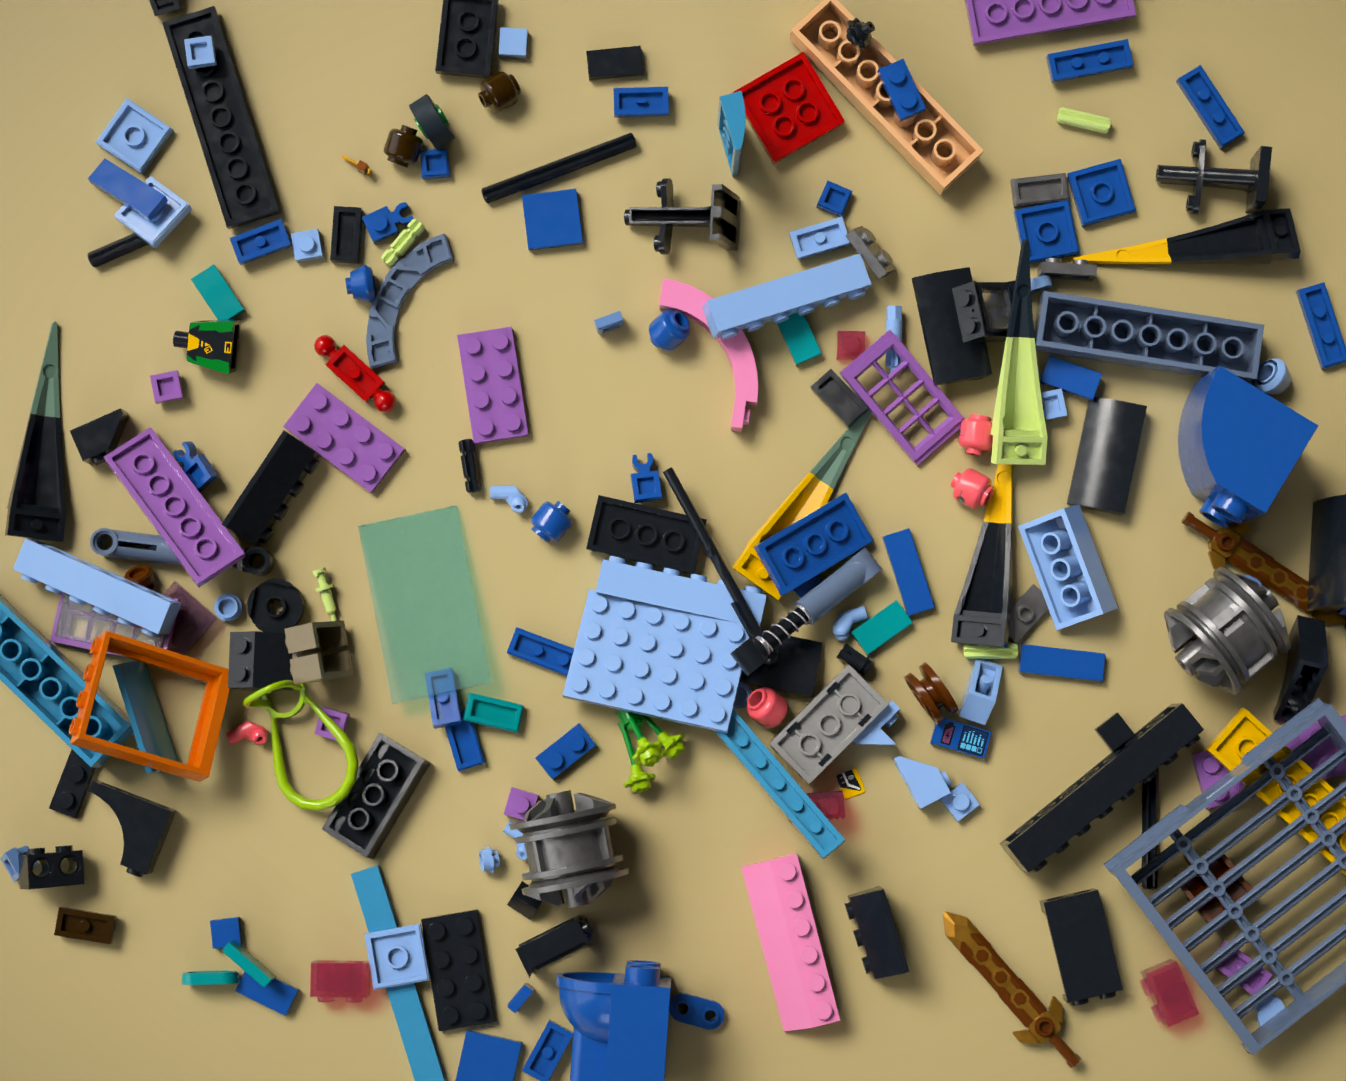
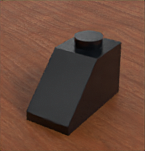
[70,408,129,465]

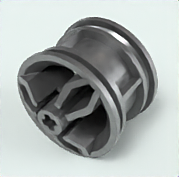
[1164,567,1291,695]
[509,790,629,908]

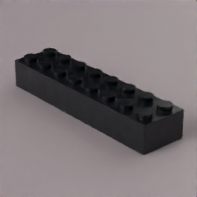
[999,703,1204,873]

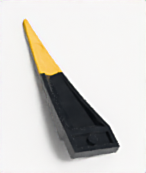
[1072,208,1301,264]
[951,464,1013,648]

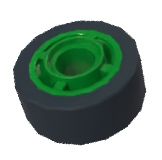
[409,94,455,149]

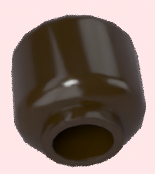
[478,71,521,113]
[384,125,423,168]

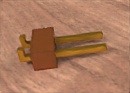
[341,155,372,176]

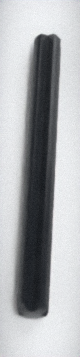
[481,133,637,203]

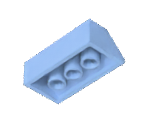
[1018,504,1118,631]

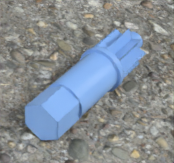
[886,306,902,373]

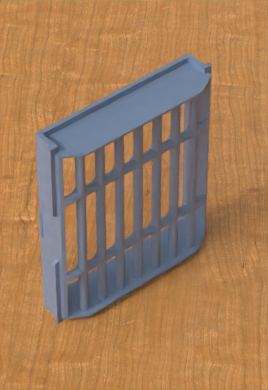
[1104,698,1346,1055]

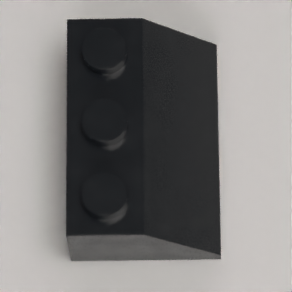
[844,886,910,979]

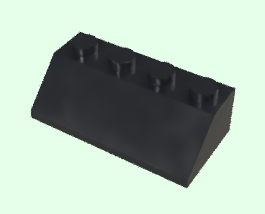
[222,430,320,547]

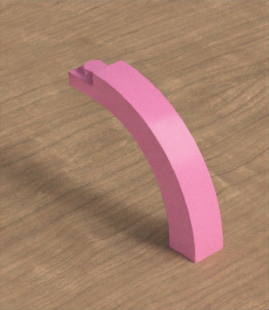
[659,278,758,432]

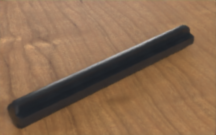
[1141,767,1159,890]

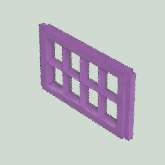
[839,330,964,465]

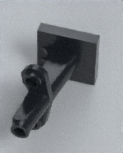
[1156,139,1272,215]
[624,178,740,255]

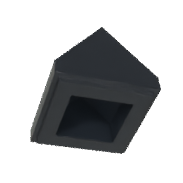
[507,881,542,920]

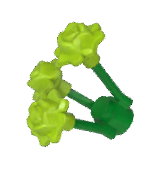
[616,710,685,793]

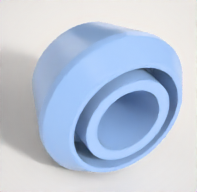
[1254,358,1291,394]

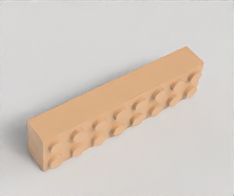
[790,0,984,195]

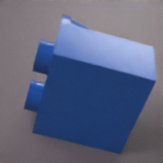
[556,960,671,1081]

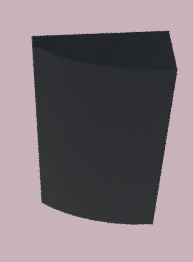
[912,267,992,386]
[1067,397,1147,516]
[1307,494,1346,613]
[740,630,822,697]
[322,732,431,859]

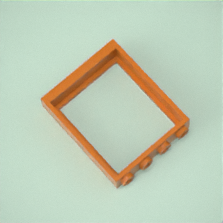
[69,630,230,782]

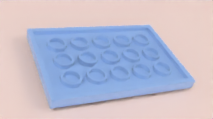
[563,589,749,734]

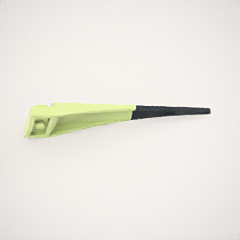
[990,239,1048,465]

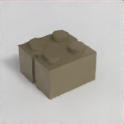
[284,620,353,684]

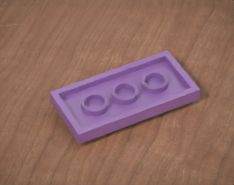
[457,327,529,444]
[283,383,405,493]

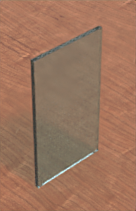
[358,506,492,704]

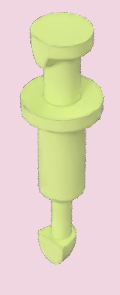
[312,567,337,621]

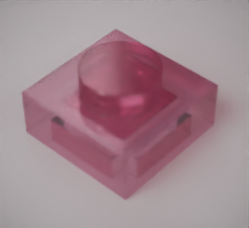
[836,331,865,360]

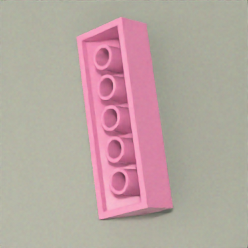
[741,853,840,1032]

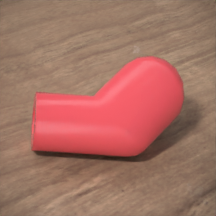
[226,721,268,745]

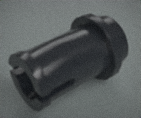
[836,643,874,676]

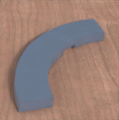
[366,233,453,370]

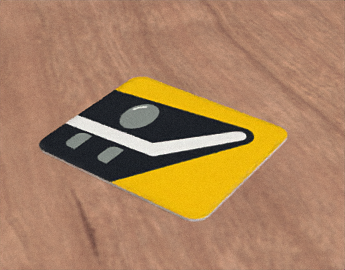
[837,768,865,799]

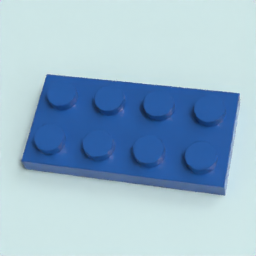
[754,493,873,596]

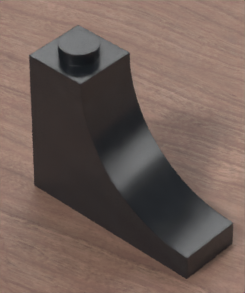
[1273,615,1328,722]
[88,781,177,877]

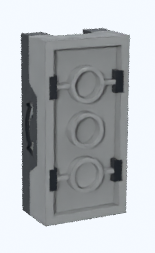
[768,665,889,784]

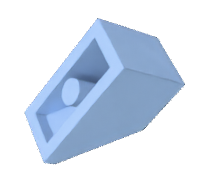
[959,659,1003,725]
[892,756,952,809]

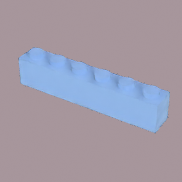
[702,254,871,340]
[13,538,182,637]
[596,556,767,626]

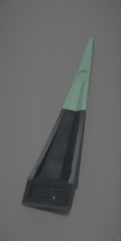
[5,321,66,542]

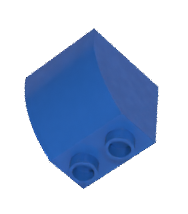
[1178,366,1318,528]

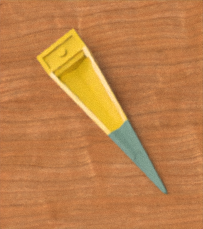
[732,410,872,600]

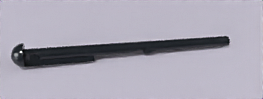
[663,467,780,665]

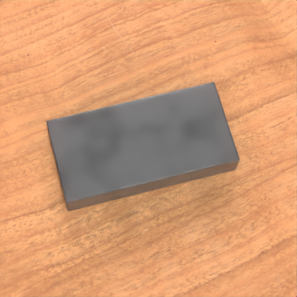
[1010,173,1069,208]

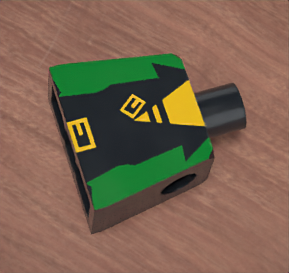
[173,319,241,374]

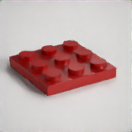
[733,52,845,164]

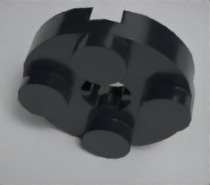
[247,579,304,633]

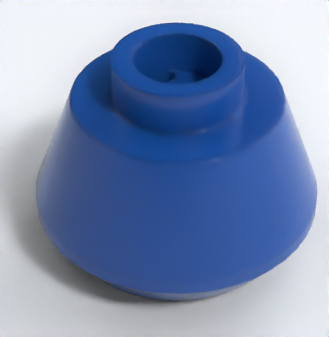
[345,265,376,303]

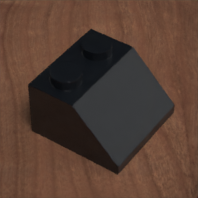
[228,631,294,691]

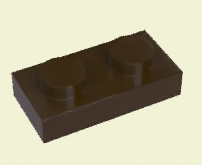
[54,907,117,944]

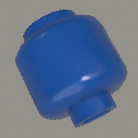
[649,310,689,351]
[531,501,572,543]

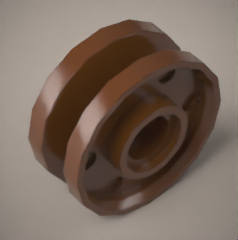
[904,662,959,724]

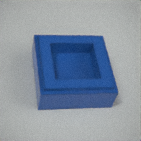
[420,149,450,180]
[816,180,853,217]
[210,917,242,949]
[507,983,534,1013]

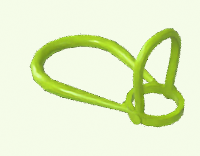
[243,680,359,811]

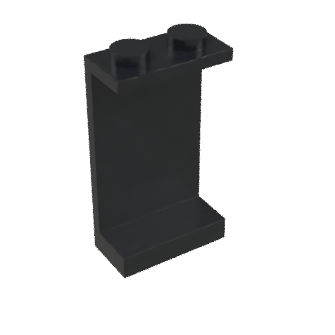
[1039,888,1123,1006]

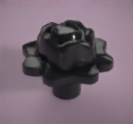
[846,18,875,49]

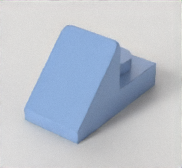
[852,701,900,745]

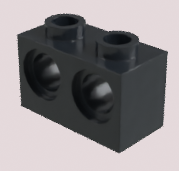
[18,845,84,890]

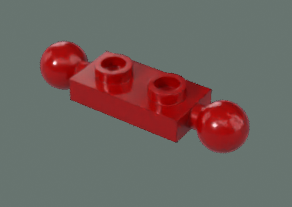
[314,335,397,413]

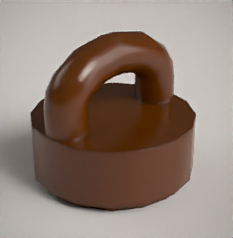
[124,565,155,590]

